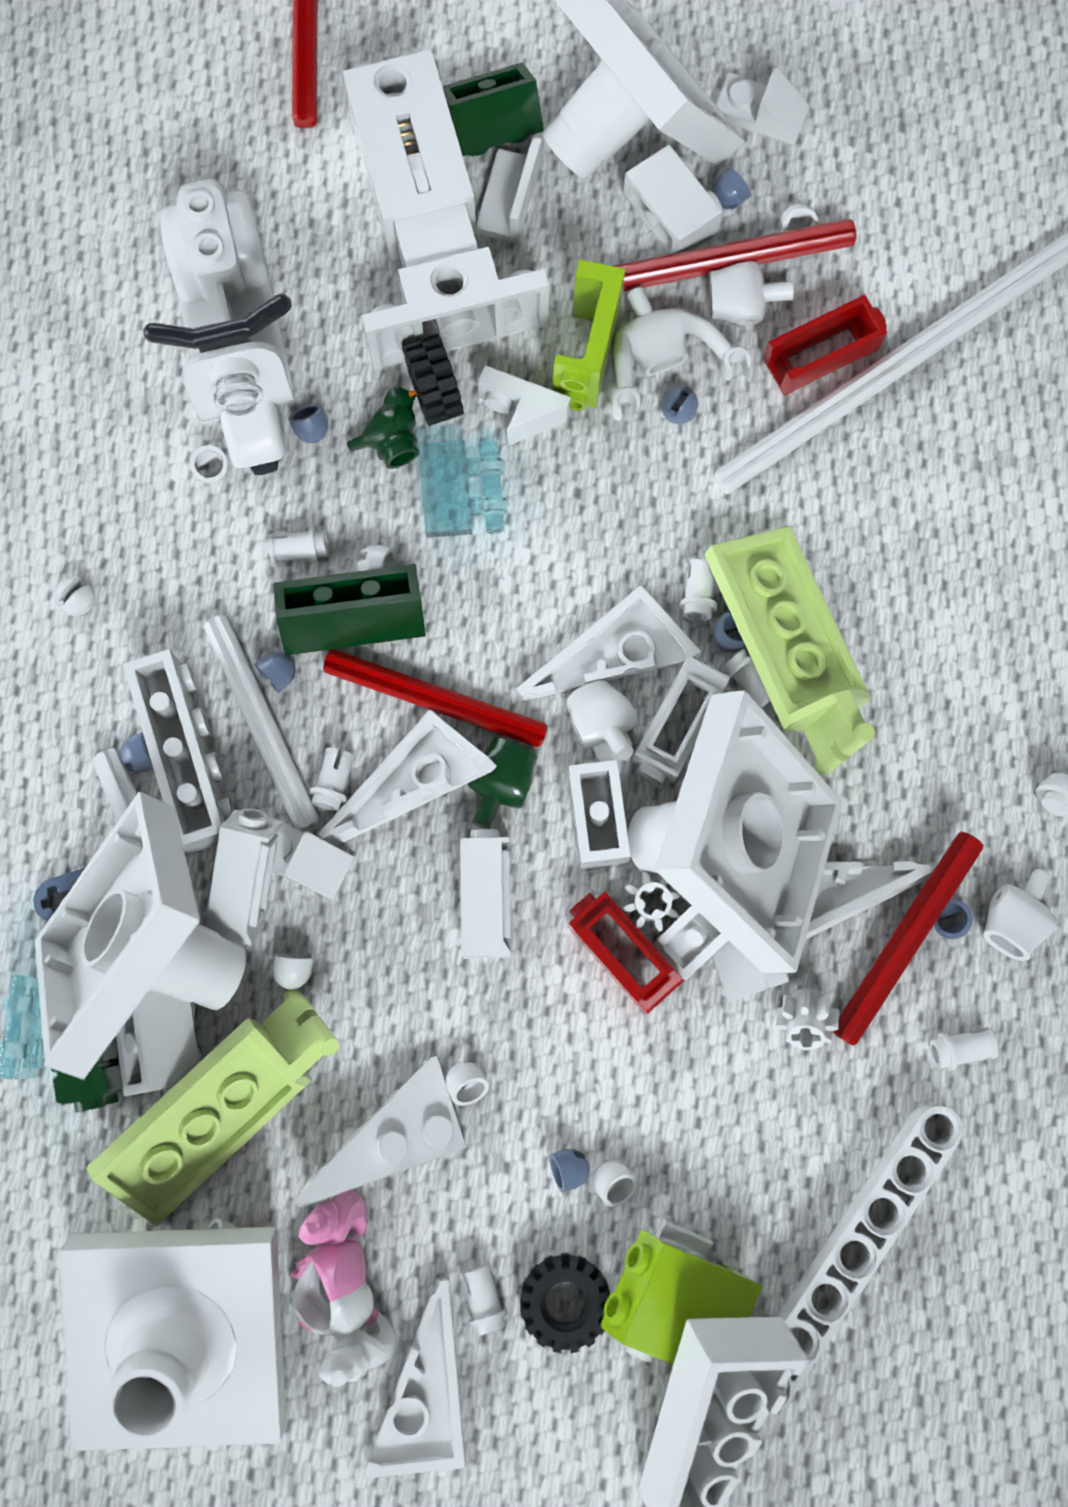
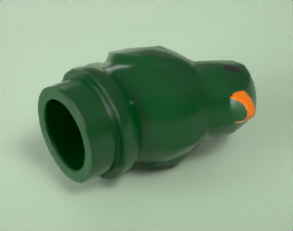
[346,387,420,469]

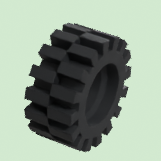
[402,333,464,426]
[520,1253,611,1354]

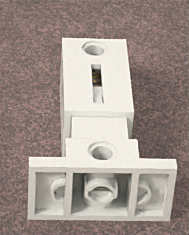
[342,49,549,370]

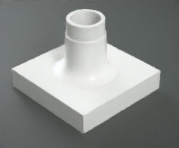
[542,0,745,180]
[628,690,842,973]
[35,791,246,1079]
[59,1227,286,1451]

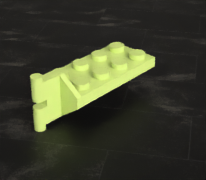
[704,526,875,775]
[86,989,340,1227]

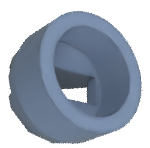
[713,168,751,210]
[661,385,698,424]
[288,404,329,443]
[714,611,745,651]
[254,651,296,693]
[120,732,153,773]
[934,899,972,939]
[549,1149,590,1193]

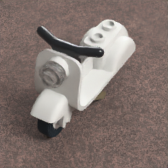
[143,179,295,475]

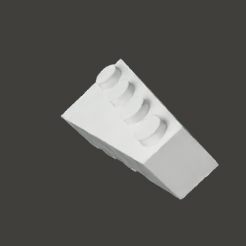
[638,1317,809,1507]

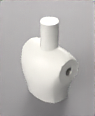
[709,261,794,325]
[566,680,638,761]
[983,869,1058,961]

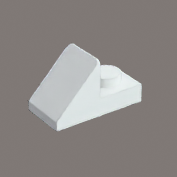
[715,67,810,145]
[478,365,571,446]
[268,816,355,901]
[652,905,728,981]

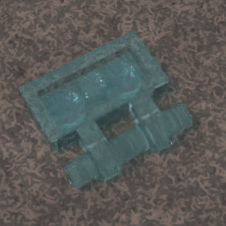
[419,440,508,538]
[0,975,45,1080]

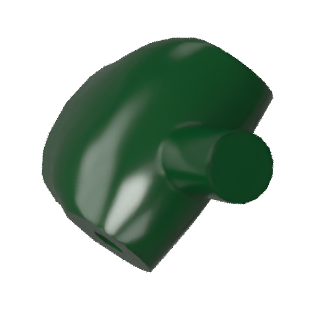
[467,737,538,829]

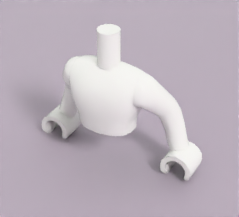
[611,287,751,421]

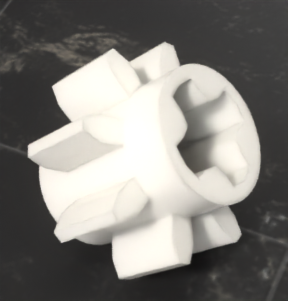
[621,872,682,933]
[776,988,839,1050]

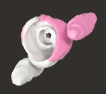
[289,1189,397,1387]

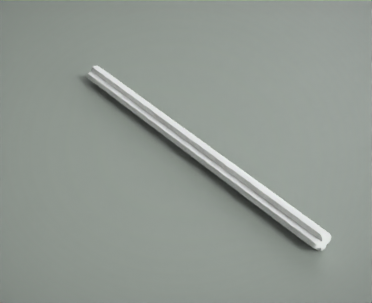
[714,232,1068,494]

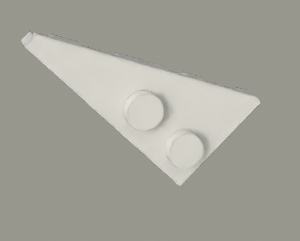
[516,585,701,701]
[318,710,497,846]
[805,861,933,940]
[295,1056,466,1208]
[365,1277,466,1479]

